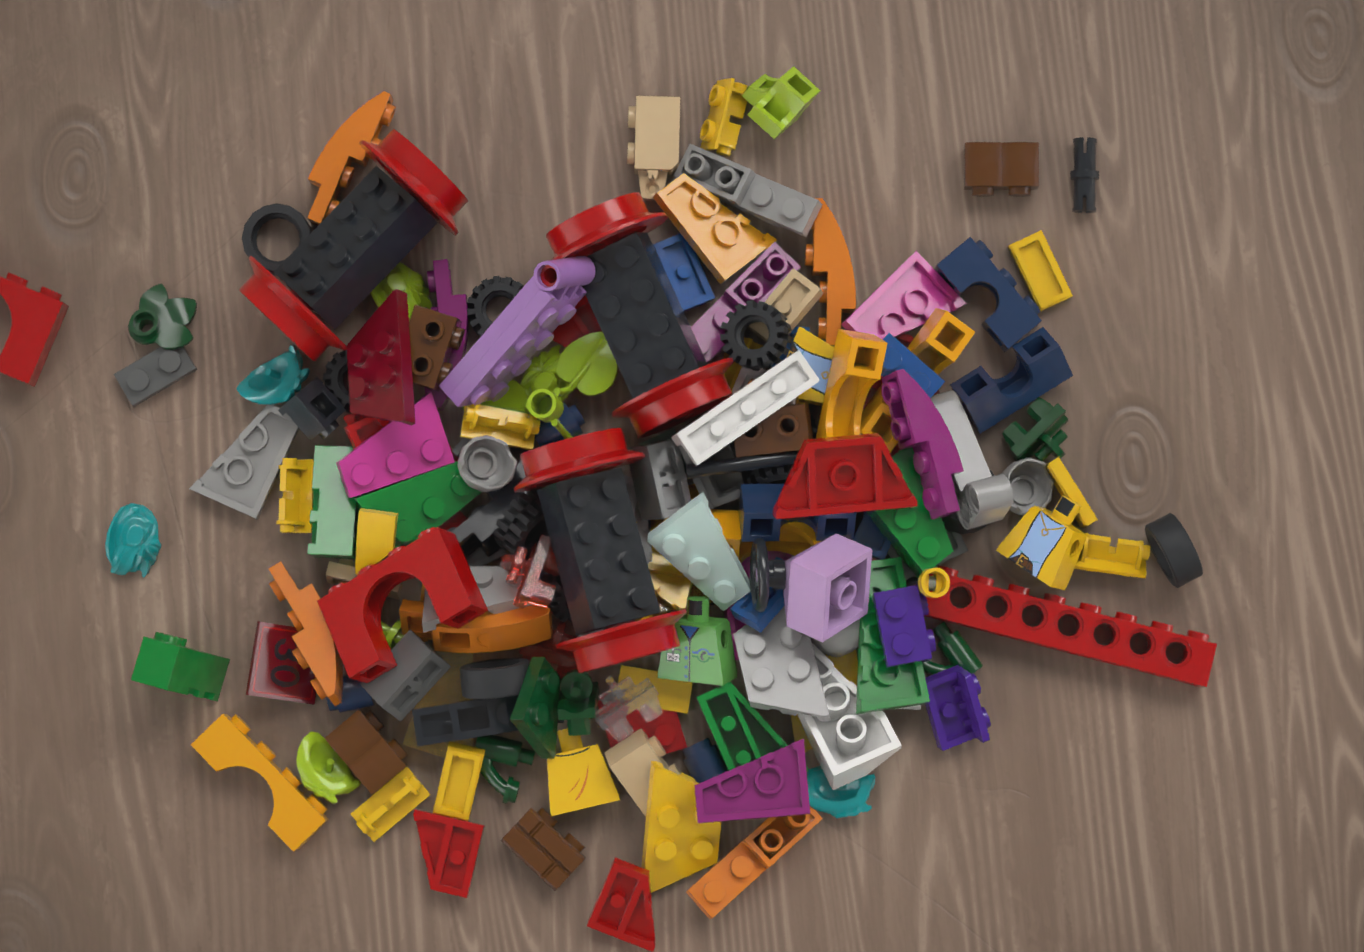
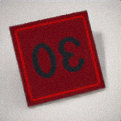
[246,621,316,705]

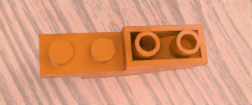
[307,91,396,226]
[805,198,856,347]
[269,561,343,706]
[399,599,553,653]
[686,806,823,920]

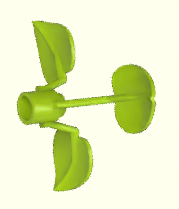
[462,332,618,439]

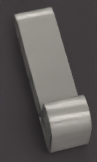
[930,390,1013,530]

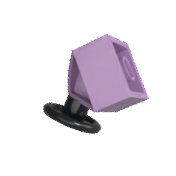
[750,534,872,642]

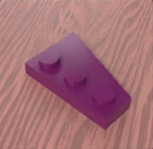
[695,739,810,824]

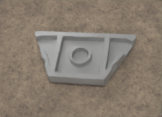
[733,606,831,722]

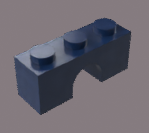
[934,237,1042,352]
[950,327,1073,433]
[738,484,856,542]

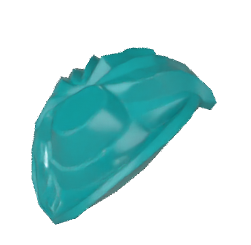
[236,344,310,405]
[105,503,162,577]
[807,765,876,819]

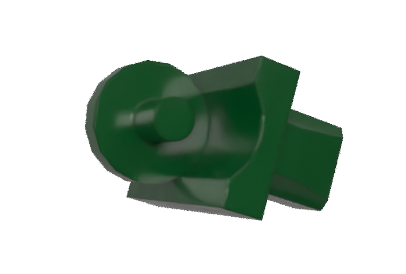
[1002,397,1069,461]
[557,669,599,736]

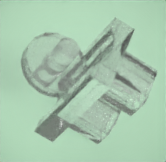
[595,675,663,742]

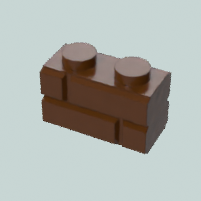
[500,807,586,891]

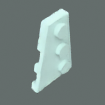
[647,492,751,611]

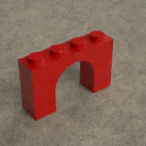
[0,272,69,387]
[317,527,489,684]

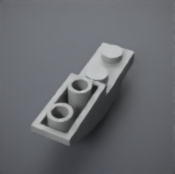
[674,144,823,237]

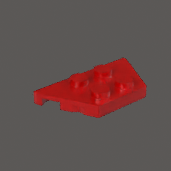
[773,433,917,519]

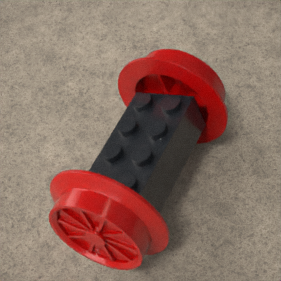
[239,129,468,362]
[546,192,734,438]
[513,428,687,673]

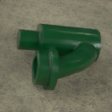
[922,621,983,675]
[475,735,536,804]

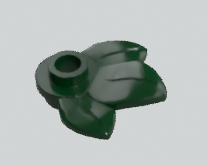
[128,283,197,350]

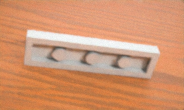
[671,350,820,466]

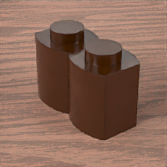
[964,142,1039,197]
[325,709,408,795]

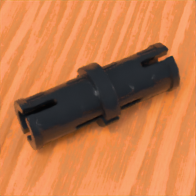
[1070,137,1099,213]

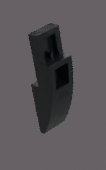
[447,445,544,558]
[412,695,564,747]

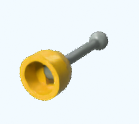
[906,568,950,598]

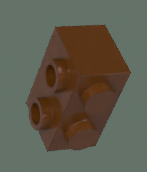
[409,305,465,392]
[734,396,813,457]

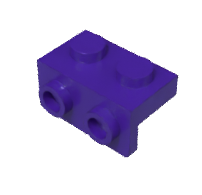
[872,585,936,668]
[925,665,991,751]

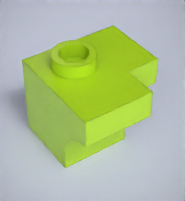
[742,66,821,139]

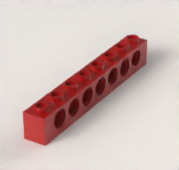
[925,565,1217,688]

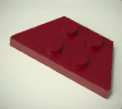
[346,289,415,426]

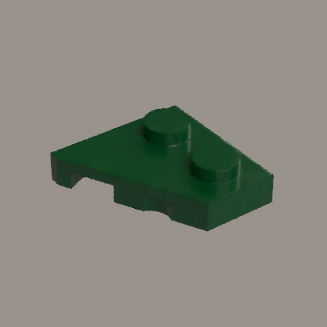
[510,657,561,759]

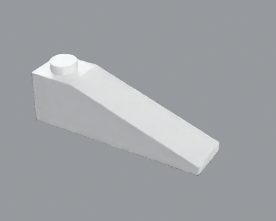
[797,643,902,790]

